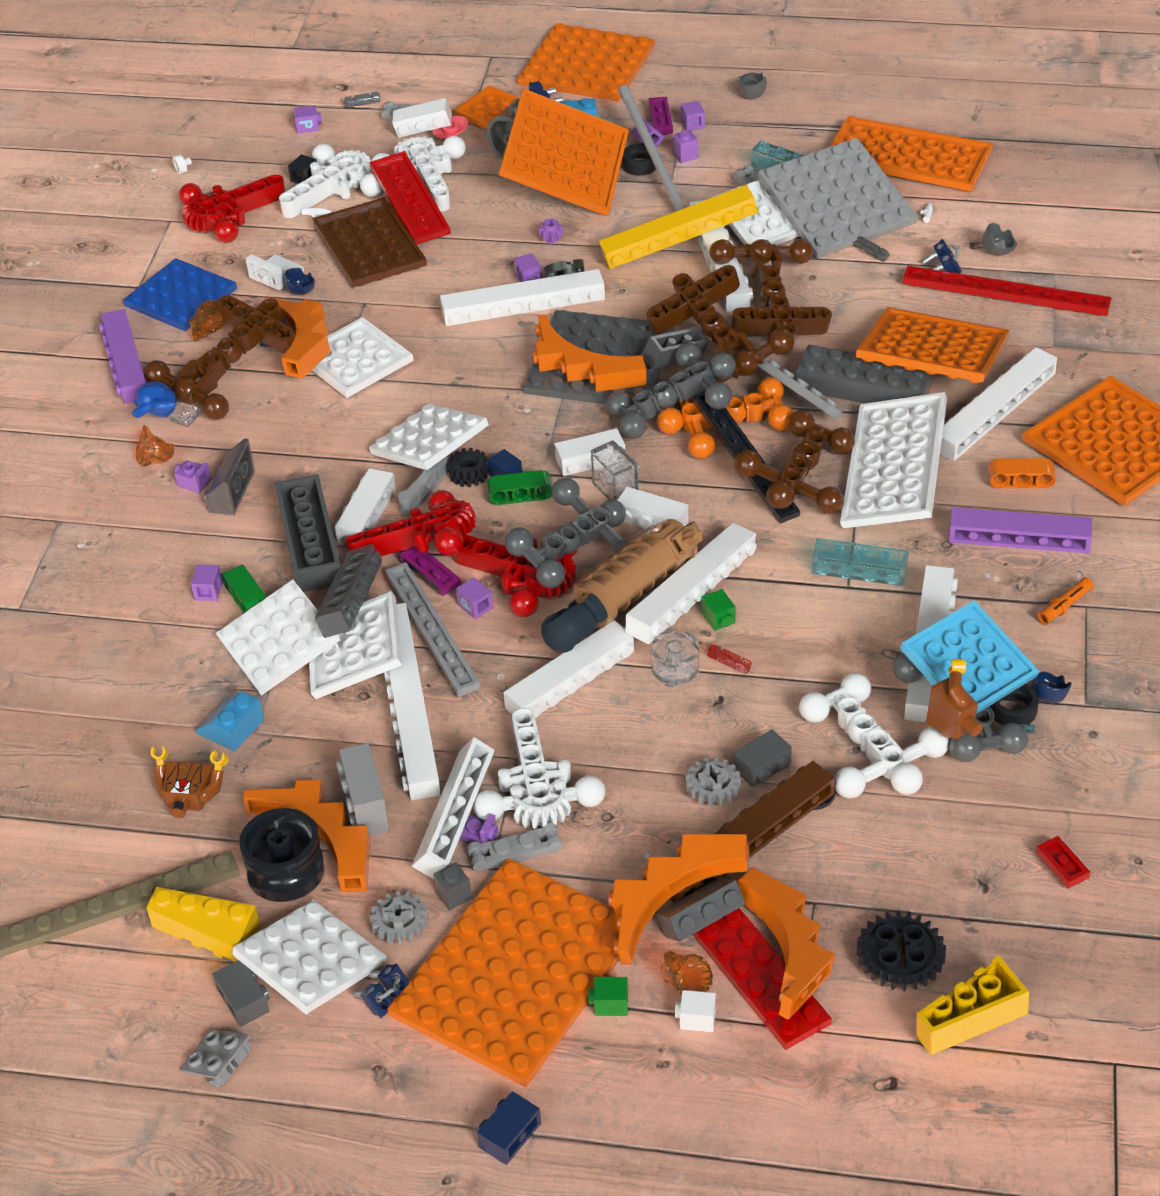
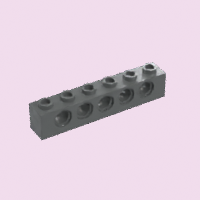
[315,544,382,638]

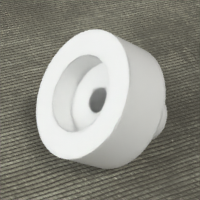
[172,154,192,175]

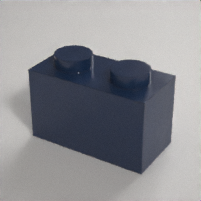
[477,1091,541,1165]

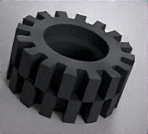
[448,448,489,487]

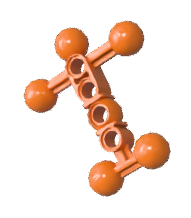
[657,377,794,459]

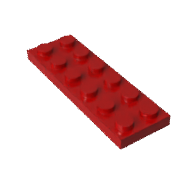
[370,151,451,245]
[693,908,832,1050]

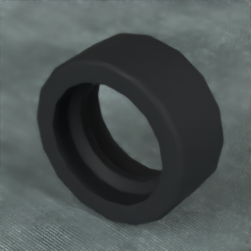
[623,143,656,176]
[990,684,1039,727]

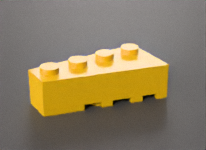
[146,887,260,962]
[916,955,1029,1055]

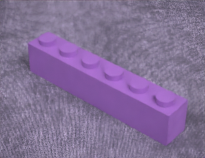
[99,309,146,404]
[949,507,1092,554]

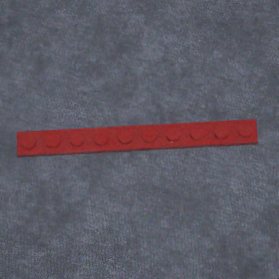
[903,265,1112,316]

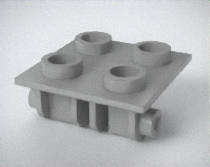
[180,1028,251,1089]

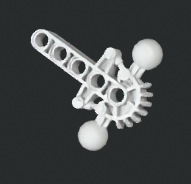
[371,136,466,212]
[279,143,383,218]
[473,708,606,830]

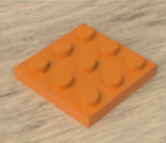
[454,85,519,130]

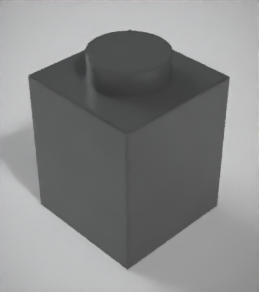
[433,862,472,911]

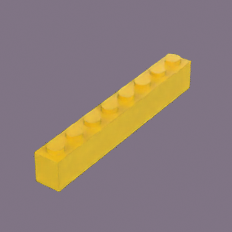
[599,184,758,269]

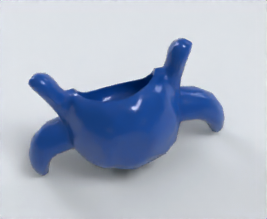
[132,381,177,418]

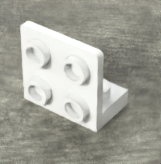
[246,254,304,290]

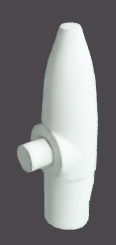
[921,202,933,223]
[301,208,331,217]

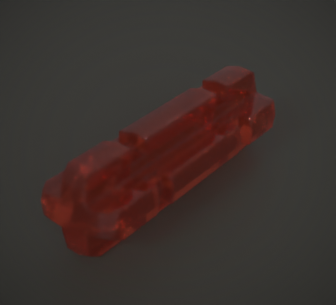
[707,644,752,674]

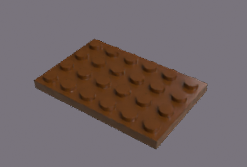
[312,197,427,288]

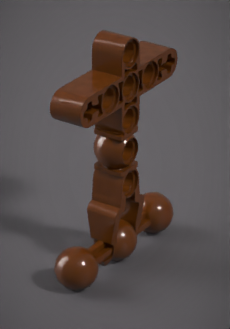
[709,238,832,337]
[646,265,794,383]
[144,295,295,420]

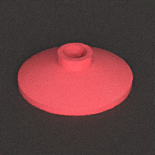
[432,116,468,138]

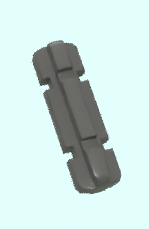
[344,92,380,108]
[855,236,890,262]

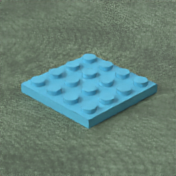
[900,600,1040,714]

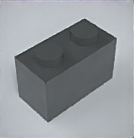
[733,729,792,787]
[212,960,270,1027]

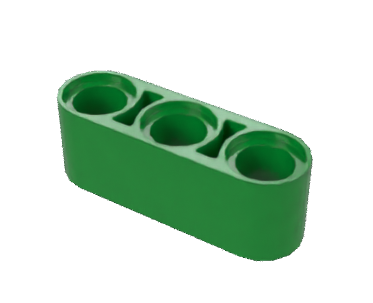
[487,470,552,505]
[221,564,267,613]

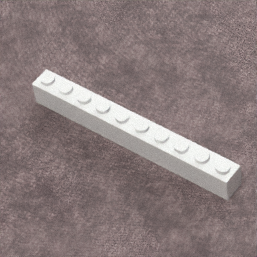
[384,603,441,801]

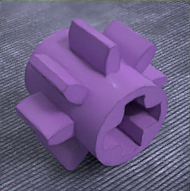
[539,218,564,243]

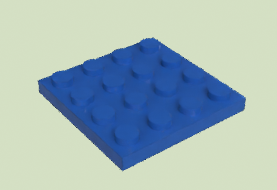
[123,258,237,331]

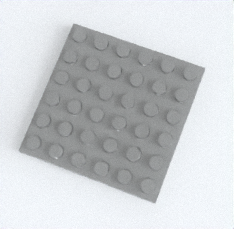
[757,138,918,259]

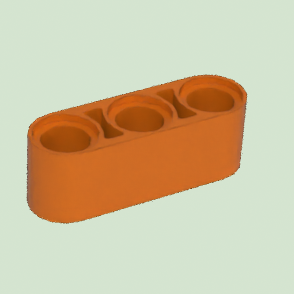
[988,458,1056,488]

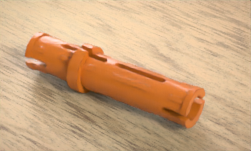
[1037,577,1094,625]

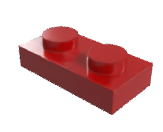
[1036,836,1090,889]

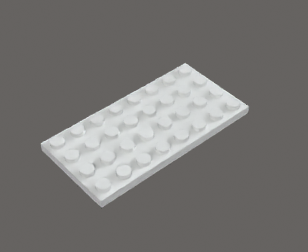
[840,392,947,529]

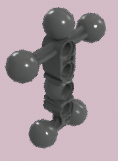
[606,342,736,439]
[505,477,631,588]
[893,653,1028,762]

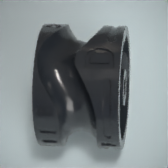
[239,808,325,902]

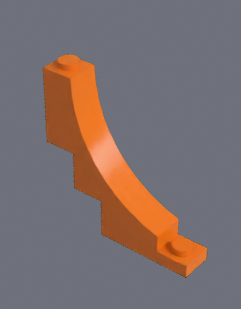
[736,867,835,1020]

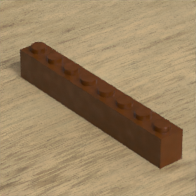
[670,761,835,903]

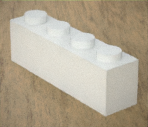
[334,468,396,545]

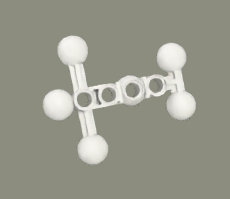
[799,673,950,799]

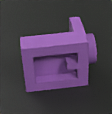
[459,814,499,844]

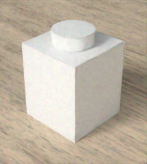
[675,990,716,1032]

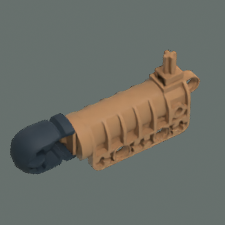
[541,519,704,652]

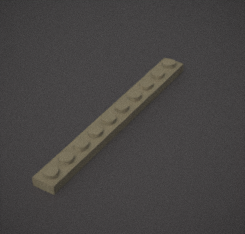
[0,851,240,957]

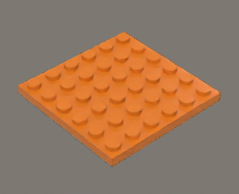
[517,23,655,102]
[498,88,629,216]
[856,307,1010,383]
[1022,375,1160,506]

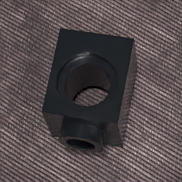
[288,154,317,184]

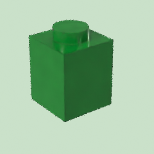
[701,589,736,631]
[589,977,628,1016]

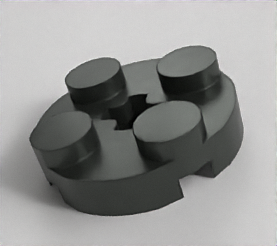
[544,259,585,278]

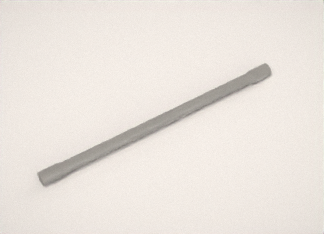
[618,85,685,211]

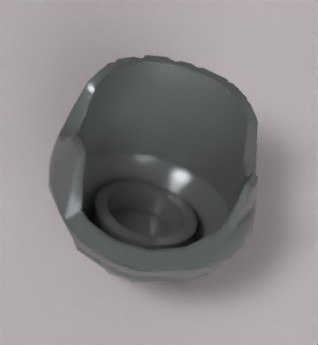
[738,72,767,99]
[983,223,1017,255]

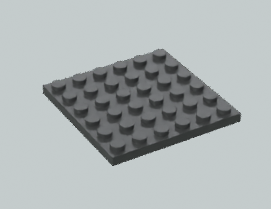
[524,310,675,404]

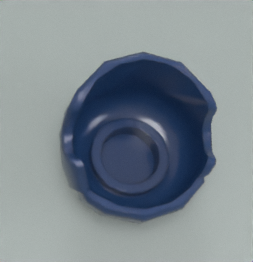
[284,268,315,295]
[1031,671,1072,704]

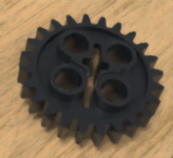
[856,911,946,991]

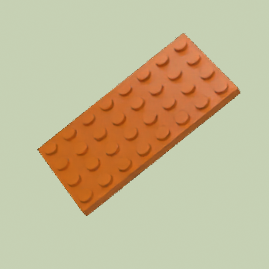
[830,116,994,192]

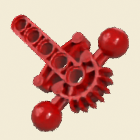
[179,175,285,243]
[345,490,476,557]
[453,535,578,617]

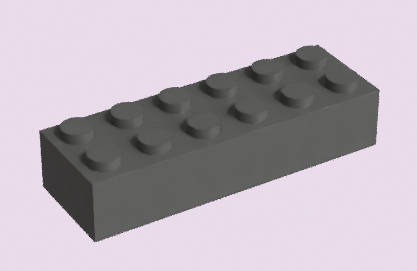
[796,344,932,404]
[274,474,340,592]

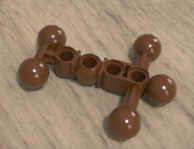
[734,410,855,515]

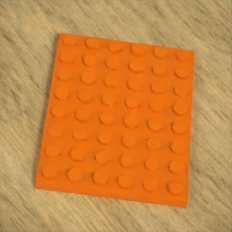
[387,858,620,1087]

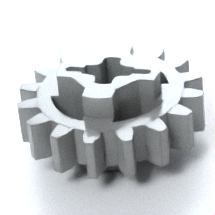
[686,757,741,807]
[370,891,428,945]

